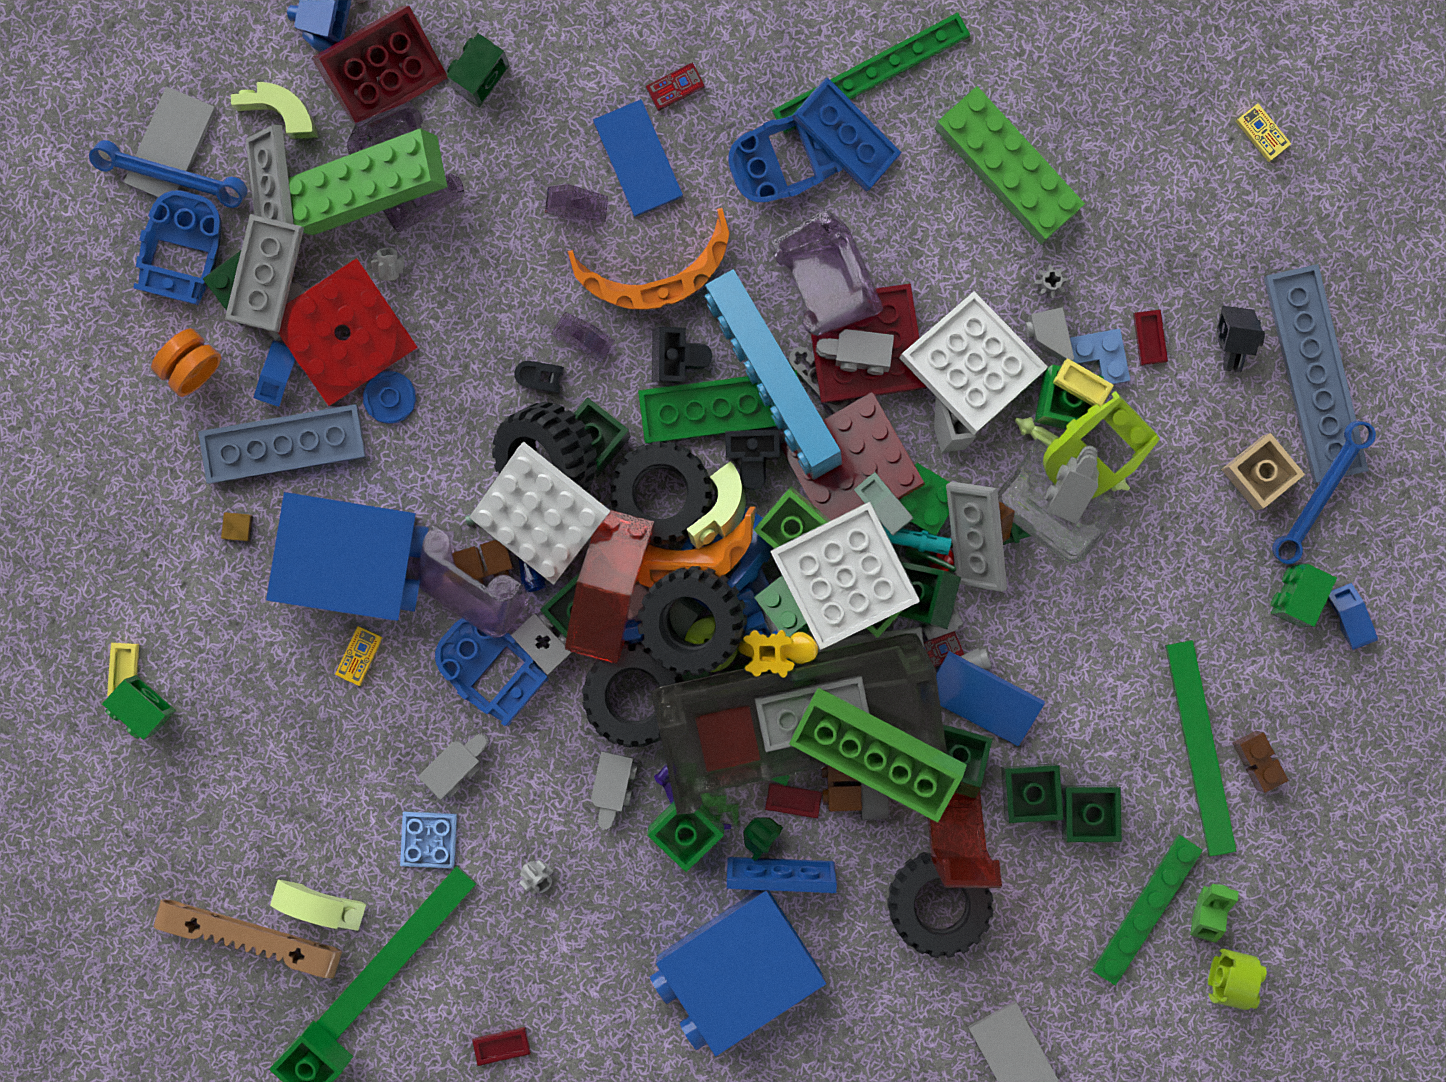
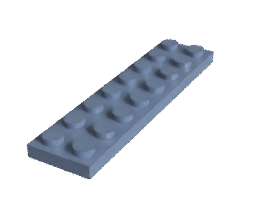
[1264,264,1369,483]

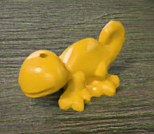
[738,630,818,678]

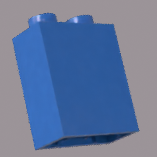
[266,492,429,621]
[650,890,826,1057]

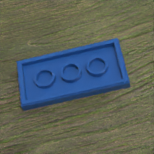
[791,77,902,192]
[593,99,683,217]
[923,651,1045,747]
[727,857,837,893]

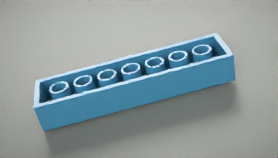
[704,269,842,480]

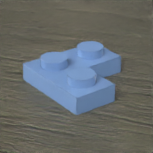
[1070,329,1130,384]

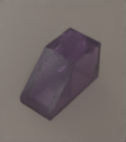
[545,184,608,222]
[551,312,615,363]

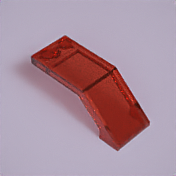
[565,510,655,664]
[927,790,1002,888]

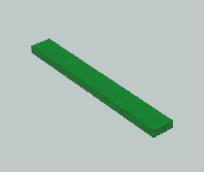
[772,12,970,135]
[1165,640,1237,857]
[316,865,477,1040]

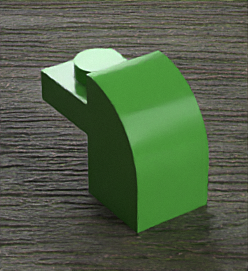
[1190,884,1239,943]

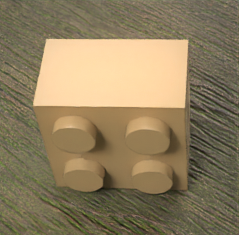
[1221,433,1305,511]

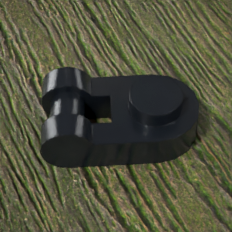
[514,361,564,394]

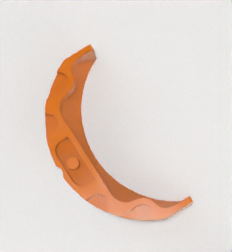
[568,208,729,310]
[591,502,756,588]

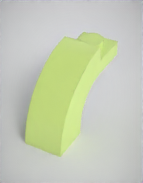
[231,82,318,139]
[687,461,746,549]
[270,879,366,931]

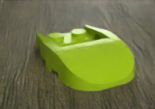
[1043,391,1160,499]

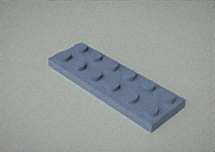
[198,404,366,485]

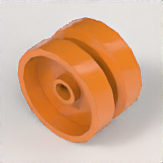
[151,328,222,397]

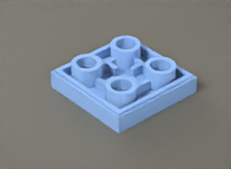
[400,811,457,868]

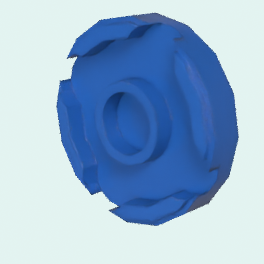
[363,371,417,424]

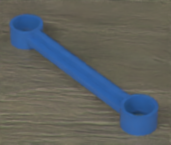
[89,140,248,208]
[1272,421,1376,564]

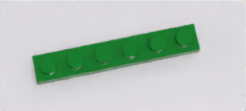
[1091,834,1203,986]

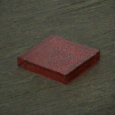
[695,706,761,772]

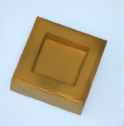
[221,512,252,542]

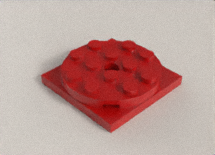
[277,258,418,406]

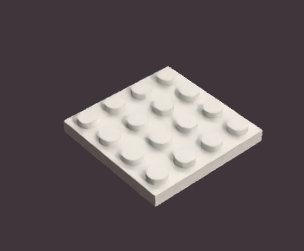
[899,291,1048,435]
[469,442,610,585]
[771,502,920,650]

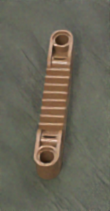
[153,899,342,979]

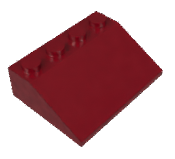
[312,5,447,130]

